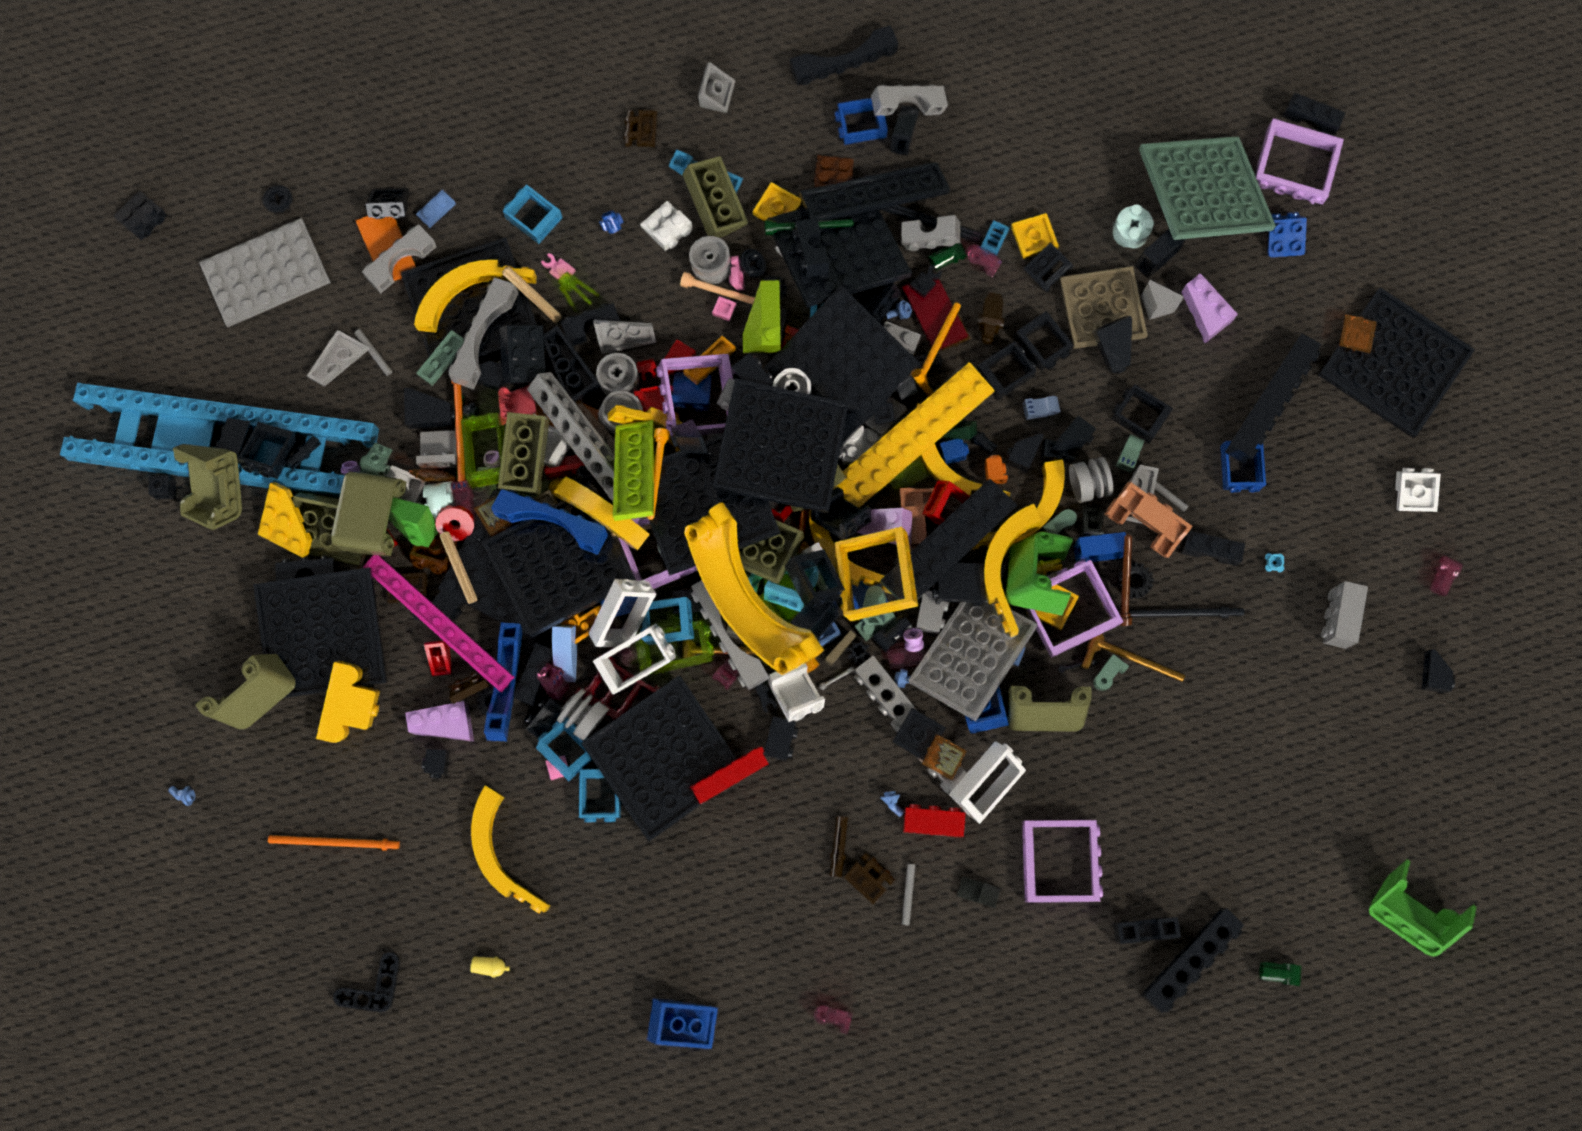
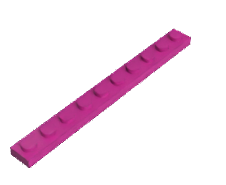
[363,555,514,692]

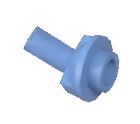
[886,300,912,319]
[894,669,912,688]
[169,786,195,806]
[880,791,904,817]

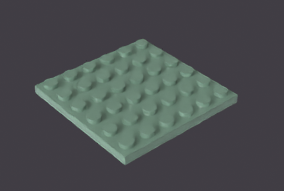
[1139,137,1276,240]

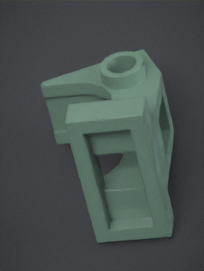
[359,443,393,477]

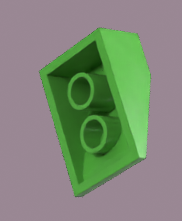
[388,497,438,547]

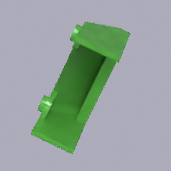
[1005,532,1073,615]
[1369,859,1476,956]

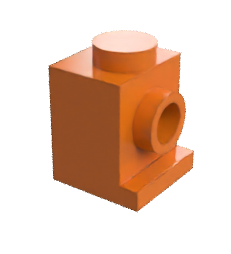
[984,455,1008,484]

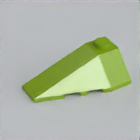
[743,280,781,353]

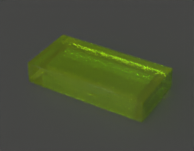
[889,459,929,494]

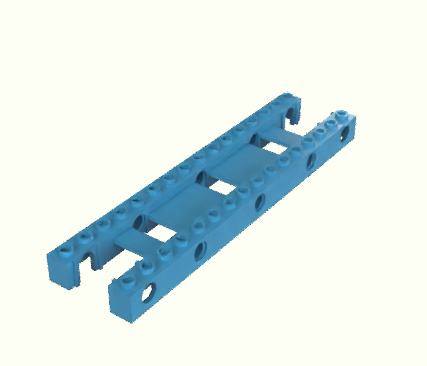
[60,383,379,498]

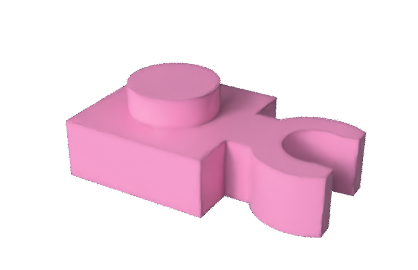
[541,253,575,285]
[729,256,745,291]

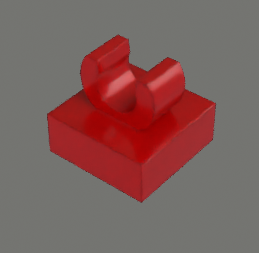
[636,358,656,380]

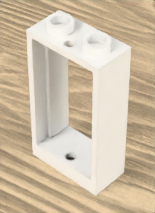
[589,579,656,648]
[593,624,676,695]
[949,741,1026,824]

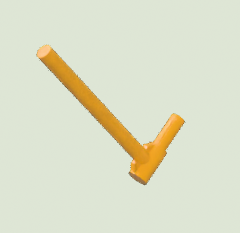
[912,302,961,397]

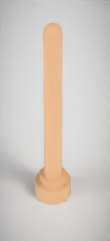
[680,272,755,305]

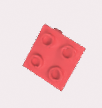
[498,385,537,425]

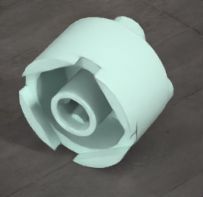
[1113,205,1154,248]
[423,481,459,522]

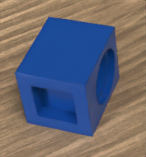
[939,437,969,465]

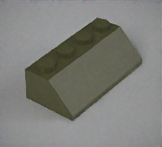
[682,156,748,238]
[498,412,549,495]

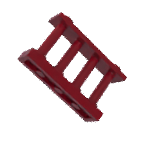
[575,654,660,720]

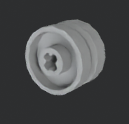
[689,236,732,284]
[596,353,640,396]
[598,390,643,437]

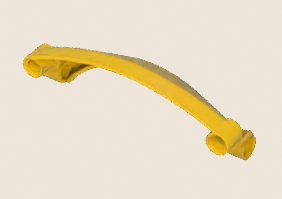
[684,502,824,675]

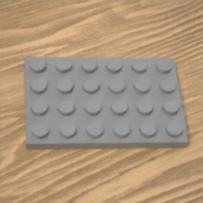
[199,218,331,327]
[908,596,1037,721]

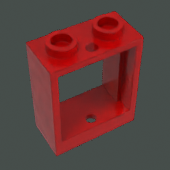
[922,480,970,525]

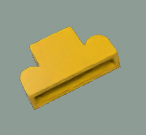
[316,661,380,743]

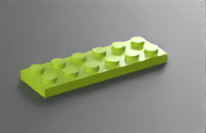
[613,420,655,521]

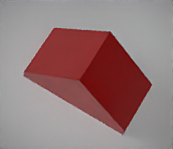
[424,641,452,676]

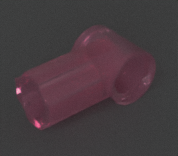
[1429,555,1463,596]

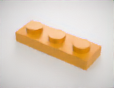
[683,336,736,385]

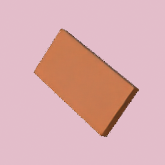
[356,216,416,281]

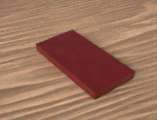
[902,273,968,350]

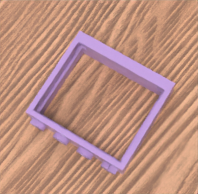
[1255,119,1344,205]
[657,354,733,436]
[618,517,698,589]
[1025,560,1123,658]
[1022,820,1103,902]

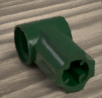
[928,242,968,271]
[1259,962,1302,986]

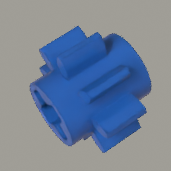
[600,210,624,234]

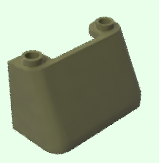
[173,444,242,530]
[331,471,407,556]
[195,654,295,729]
[1006,686,1092,732]

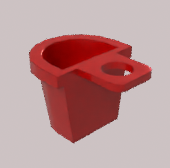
[634,385,673,412]

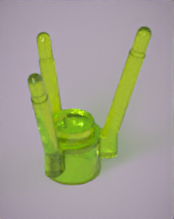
[557,272,599,311]

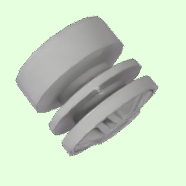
[1069,457,1113,503]
[557,688,609,741]

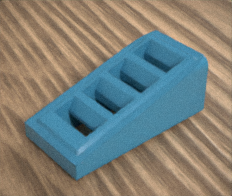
[978,220,1010,261]

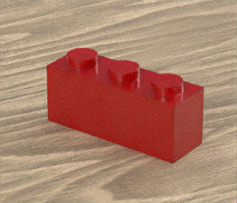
[903,804,965,837]

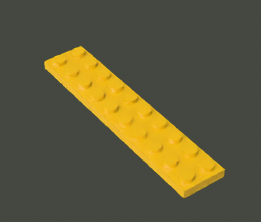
[833,362,995,508]

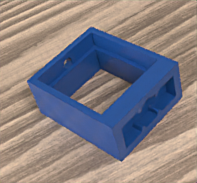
[835,98,888,145]
[1220,441,1266,493]
[1073,532,1126,563]

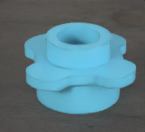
[1265,553,1284,573]

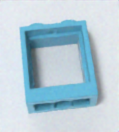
[764,566,819,612]

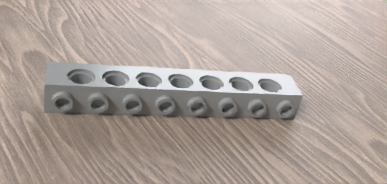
[527,372,615,501]
[854,656,967,794]

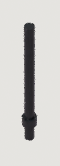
[1129,606,1244,618]

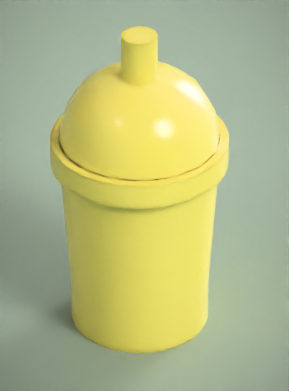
[471,956,510,978]

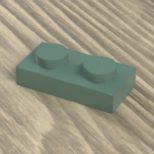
[854,612,896,641]

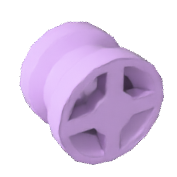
[903,628,924,652]

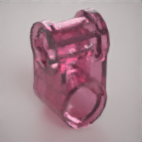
[712,656,739,690]

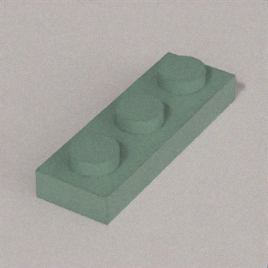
[416,330,464,386]

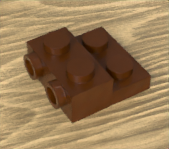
[814,156,854,188]
[409,532,461,574]

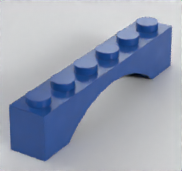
[491,489,608,555]
[484,622,523,742]

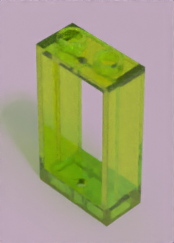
[461,413,504,488]
[636,620,714,676]

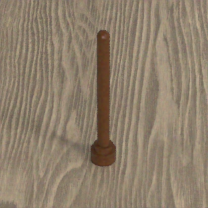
[1119,534,1132,626]

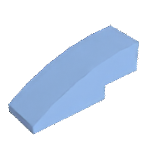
[552,624,577,682]

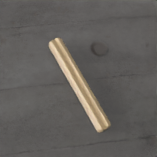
[502,266,562,323]
[440,531,478,604]

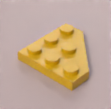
[258,482,312,558]

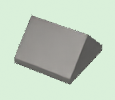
[698,62,735,113]
[1141,280,1184,320]

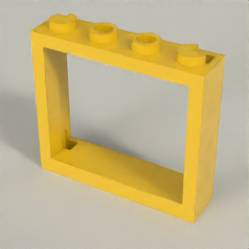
[834,526,918,621]

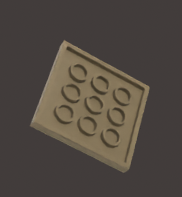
[1059,266,1148,349]

